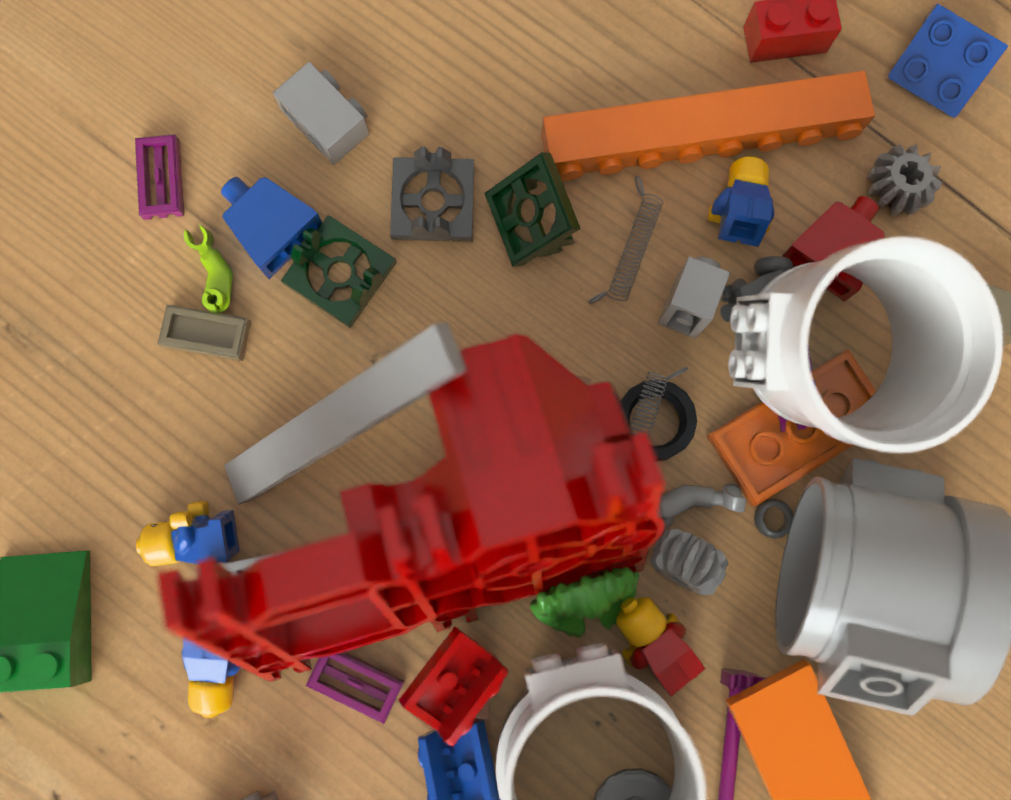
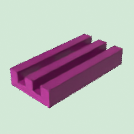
[135,134,184,220]
[305,652,404,724]

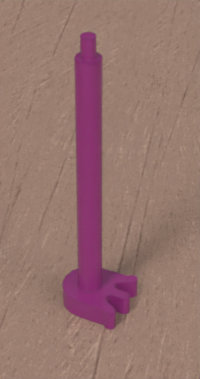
[718,668,766,800]

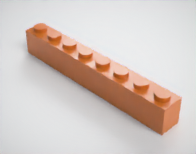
[541,70,875,181]

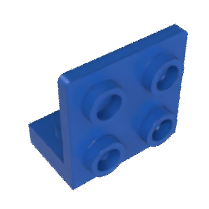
[888,4,1008,117]

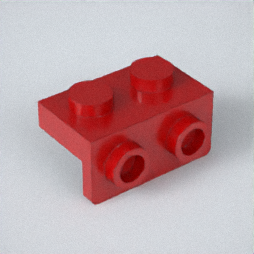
[398,626,509,746]

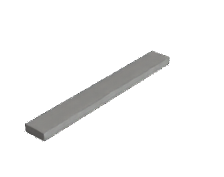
[224,322,467,504]

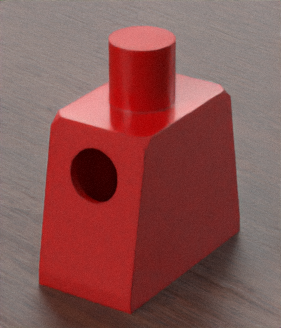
[781,196,885,302]

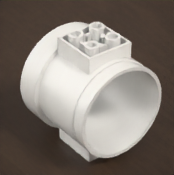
[728,237,1003,453]
[496,643,706,800]

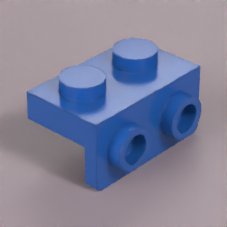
[418,720,500,800]

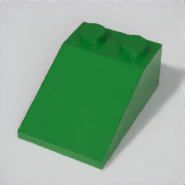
[0,551,92,693]

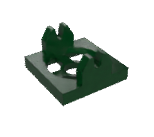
[484,152,581,266]
[281,215,397,328]

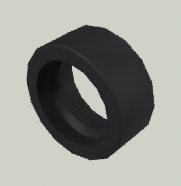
[620,379,698,461]

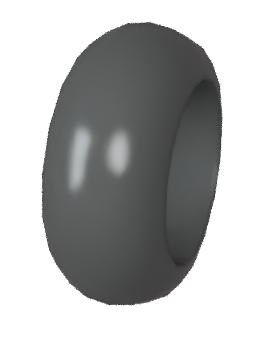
[754,256,793,276]
[754,499,793,539]

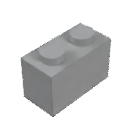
[273,62,369,165]
[657,256,730,339]

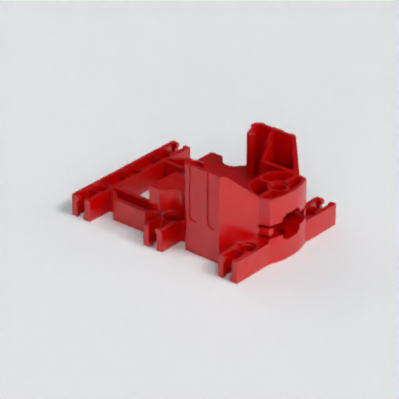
[157,334,665,682]

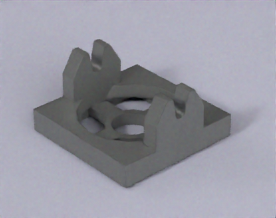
[390,147,474,241]

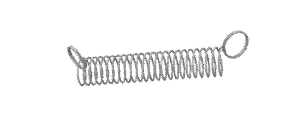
[588,175,663,304]
[630,367,688,437]

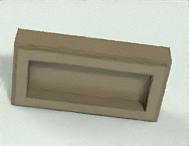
[157,304,251,361]

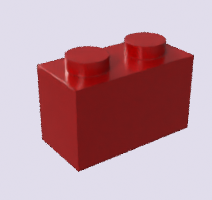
[743,0,842,63]

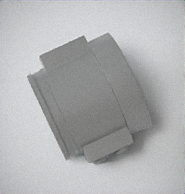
[775,458,1011,716]

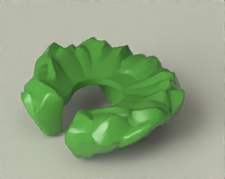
[530,567,640,638]

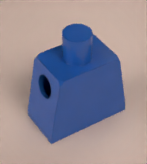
[221,177,322,279]

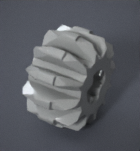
[866,144,943,216]
[650,529,729,595]

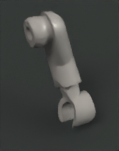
[659,484,746,528]

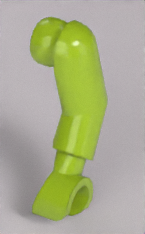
[184,225,233,313]

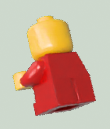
[616,597,706,697]

